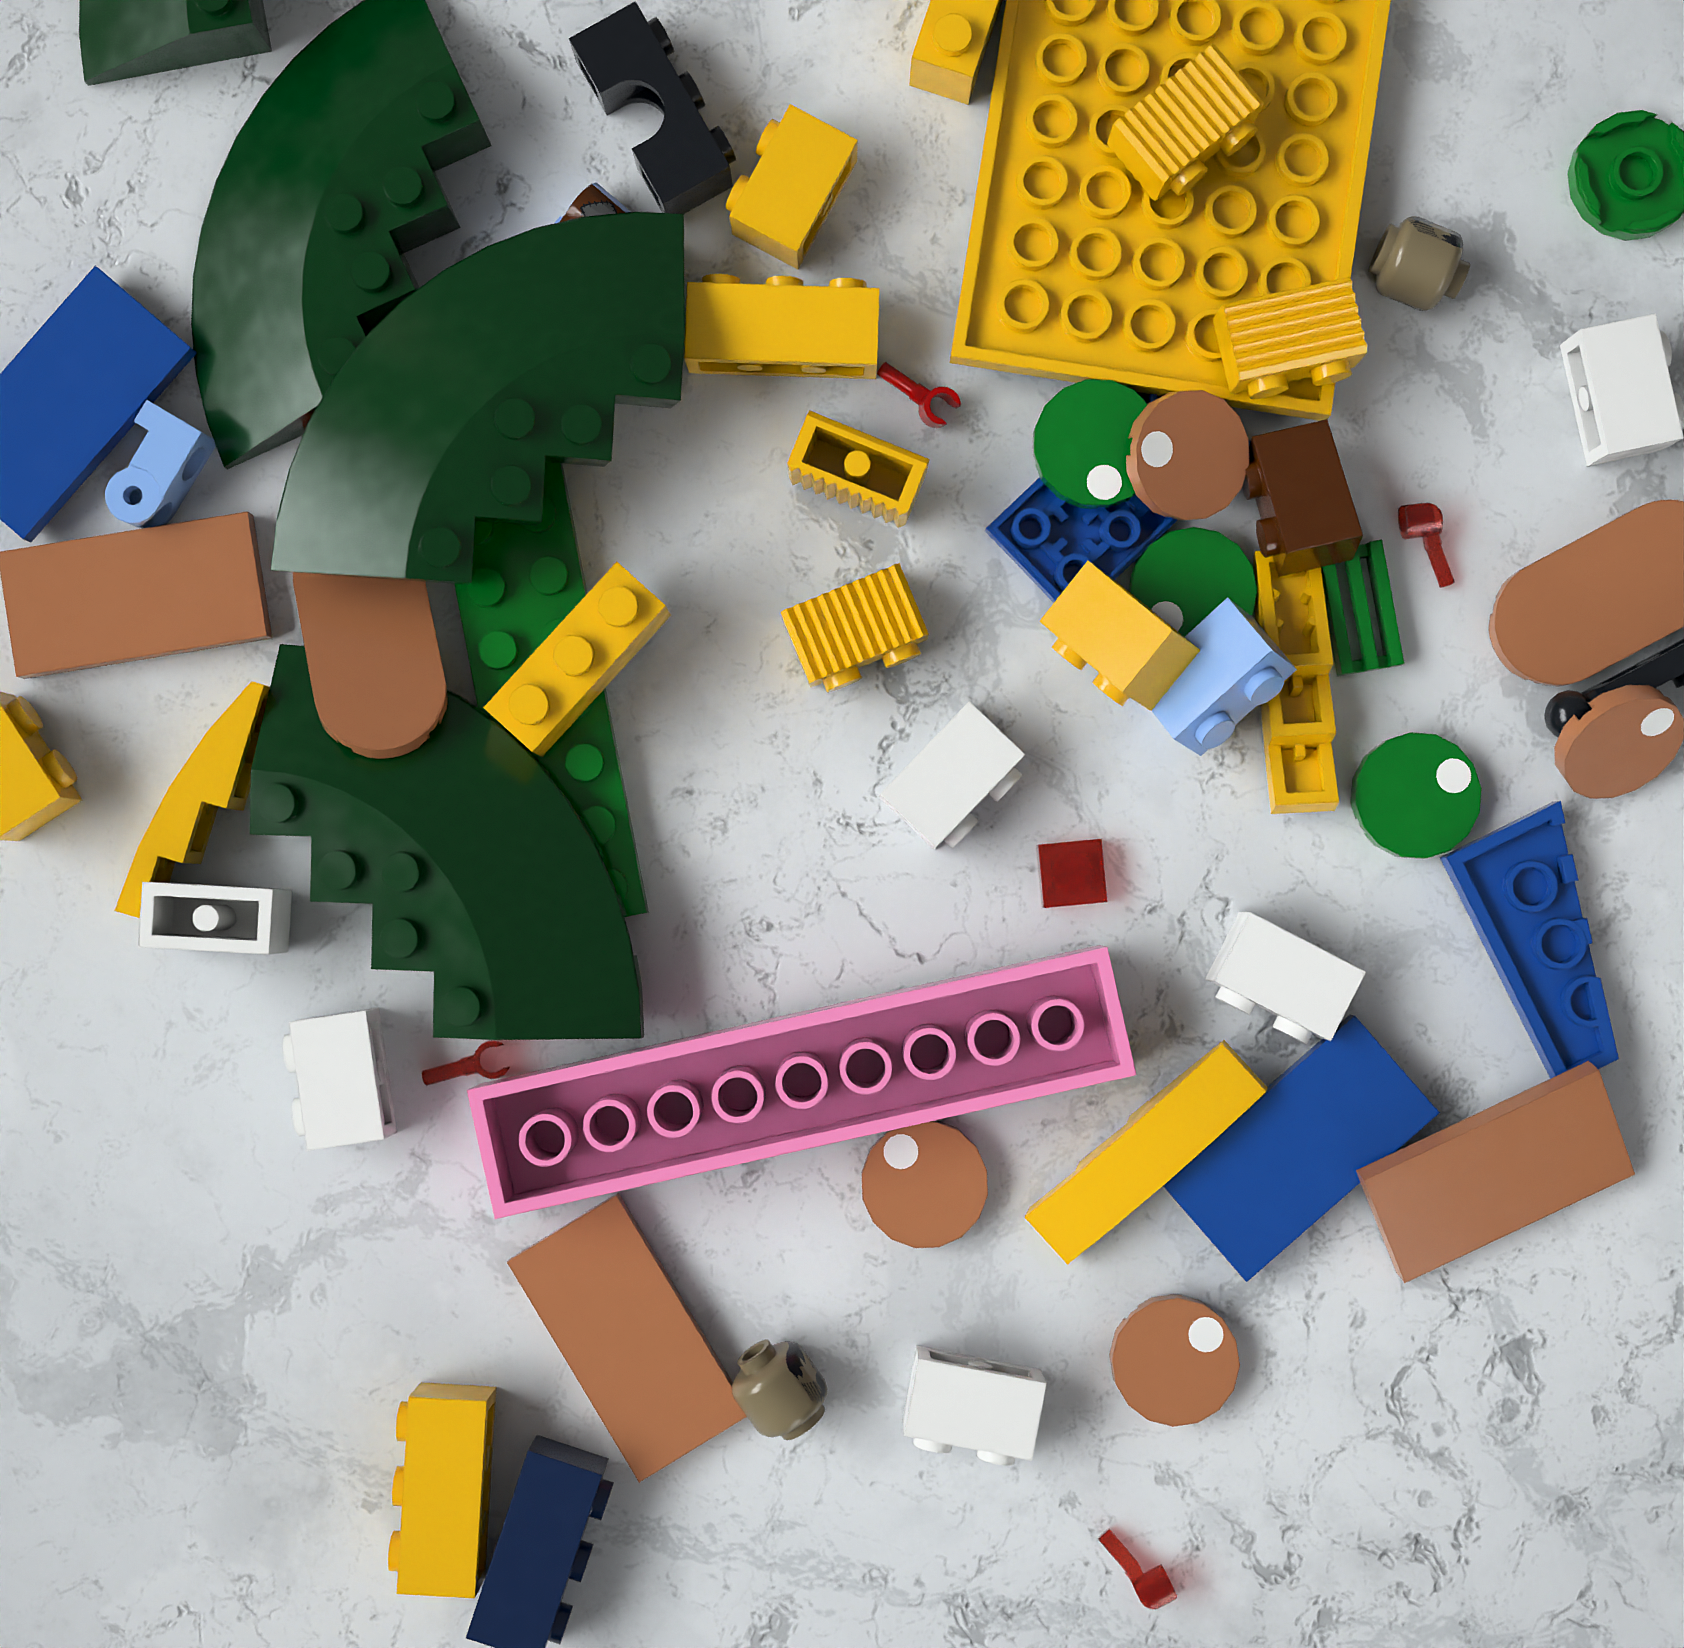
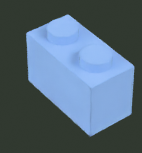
[1152,597,1297,756]

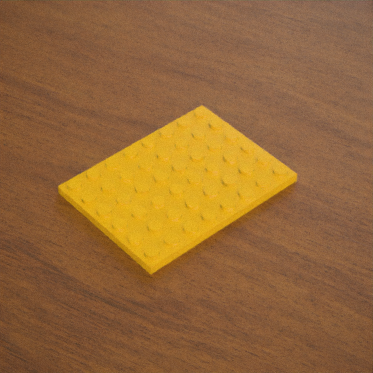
[949,0,1391,421]

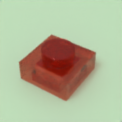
[1036,839,1107,908]

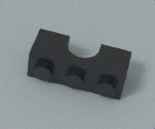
[569,1,736,214]

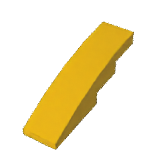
[1253,551,1339,814]
[114,681,270,918]
[1025,1040,1268,1265]

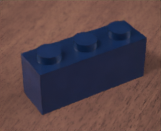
[466,1435,614,1648]

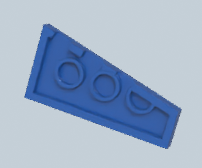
[1440,801,1619,1079]

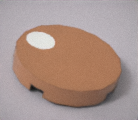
[1126,390,1249,520]
[1554,685,1684,799]
[861,1120,988,1248]
[1109,1294,1240,1427]

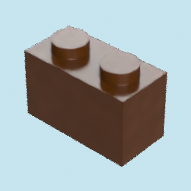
[1242,419,1363,577]

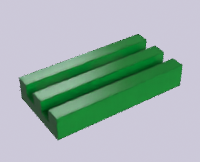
[1321,539,1404,677]

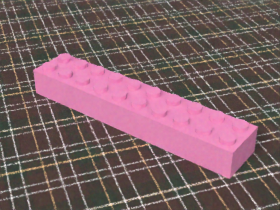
[467,945,1136,1219]

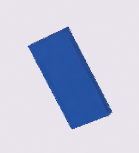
[0,265,197,543]
[985,392,1251,603]
[1163,1015,1440,1282]

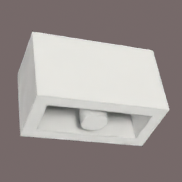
[1560,313,1684,466]
[879,701,1025,849]
[138,882,292,955]
[1205,912,1366,1045]
[283,1007,397,1151]
[902,1346,1047,1466]

